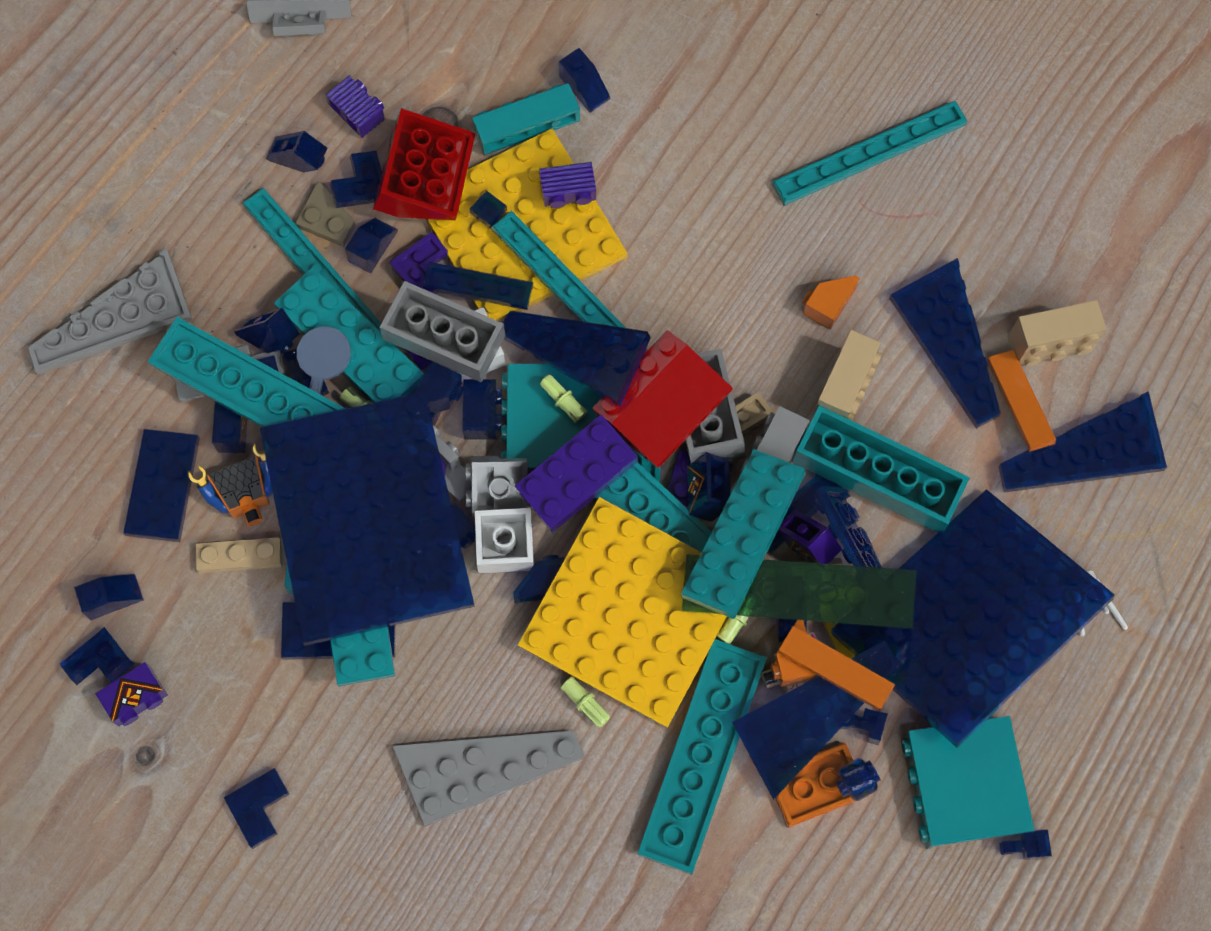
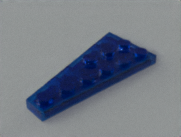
[889,258,1001,429]
[814,486,912,643]

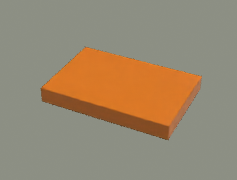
[766,742,868,828]

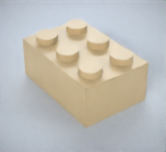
[1008,300,1107,367]
[813,330,882,421]

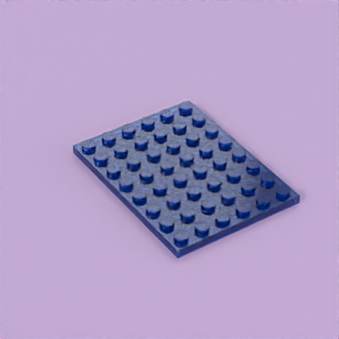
[259,392,475,646]
[831,489,1115,748]

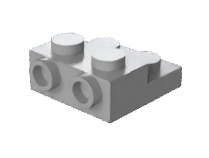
[465,456,528,516]

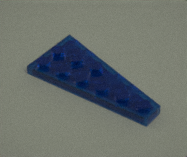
[502,311,651,406]
[998,391,1167,493]
[732,641,899,800]

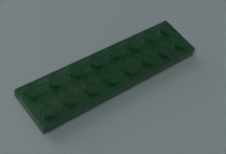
[682,554,917,629]

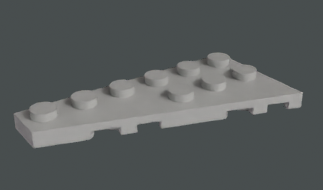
[28,248,193,375]
[393,731,585,827]

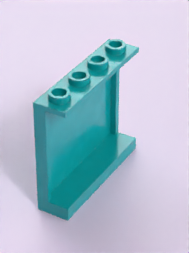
[501,364,606,471]
[901,716,1035,849]

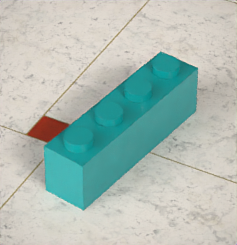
[472,83,580,156]

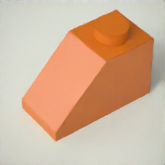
[802,275,860,330]
[771,619,816,687]

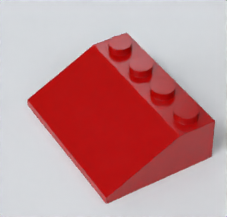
[373,108,476,220]
[592,330,733,468]

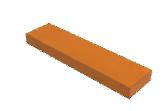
[987,350,1056,452]
[778,626,895,711]

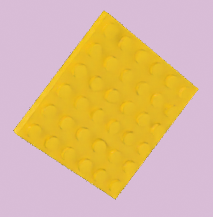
[426,128,628,322]
[518,497,727,728]

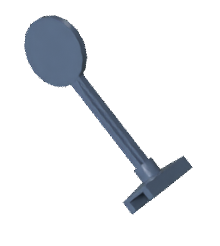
[274,327,351,486]

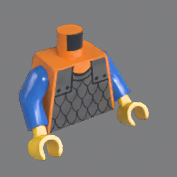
[188,440,277,526]

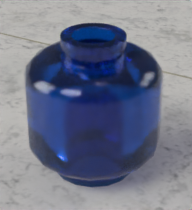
[835,758,881,801]

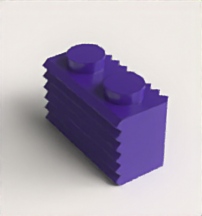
[325,75,385,138]
[539,162,596,208]

